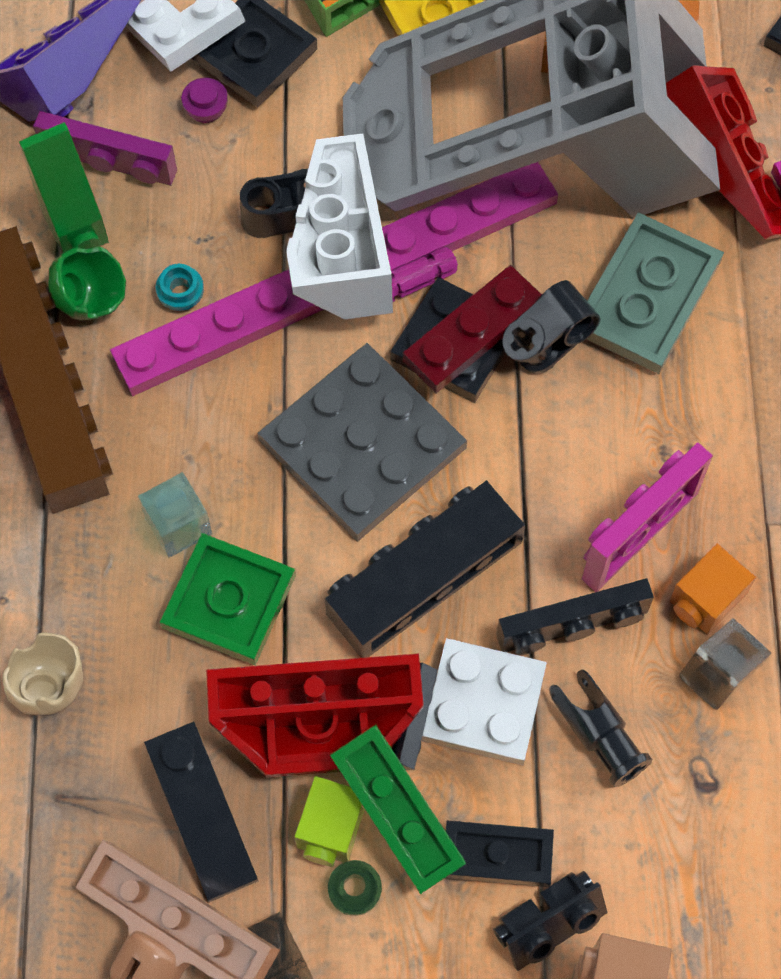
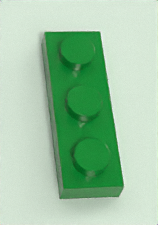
[330,724,466,894]

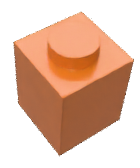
[669,543,756,635]

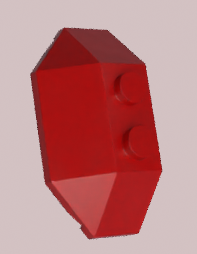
[206,653,424,778]

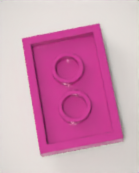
[582,442,713,592]

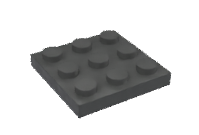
[258,343,467,542]

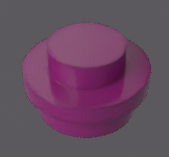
[181,78,228,123]

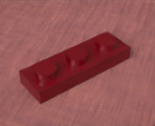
[403,264,542,394]

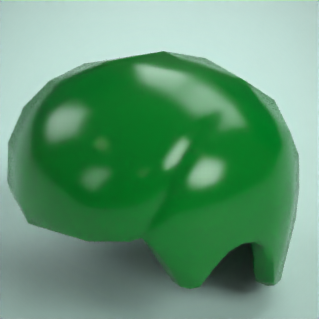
[48,247,126,320]

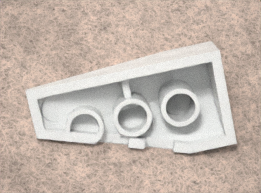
[286,134,393,319]

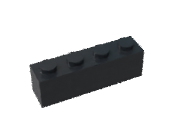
[325,480,525,658]

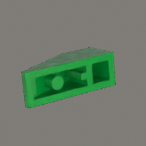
[19,122,109,253]

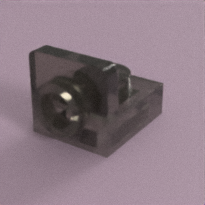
[680,618,772,710]

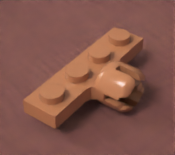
[75,840,280,979]

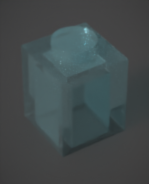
[138,472,212,558]

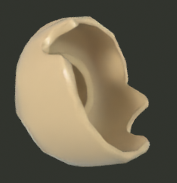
[2,632,83,715]

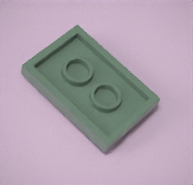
[587,212,724,374]

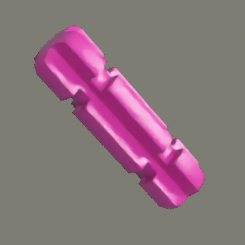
[391,247,458,302]

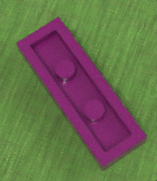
[33,111,177,186]

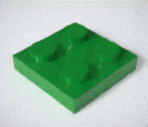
[160,533,296,666]

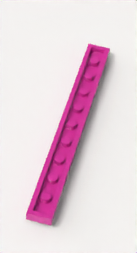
[110,162,558,397]

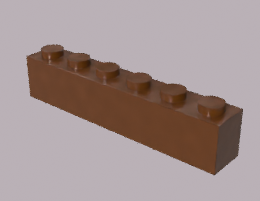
[0,226,113,514]

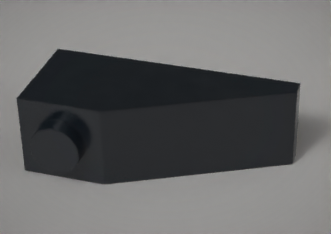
[144,721,258,902]

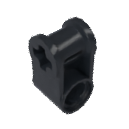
[240,169,308,238]
[503,280,601,374]

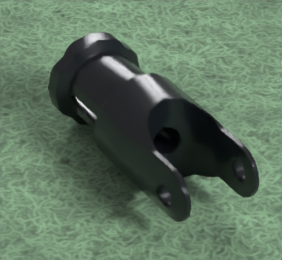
[549,669,653,787]

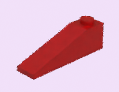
[666,66,781,239]

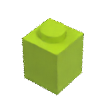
[295,776,365,867]

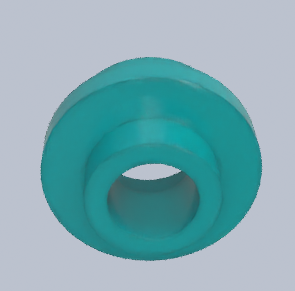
[156,263,204,311]

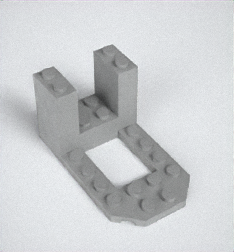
[343,0,720,218]

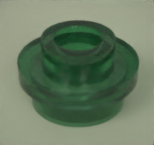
[328,860,382,916]

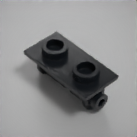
[493,871,608,971]

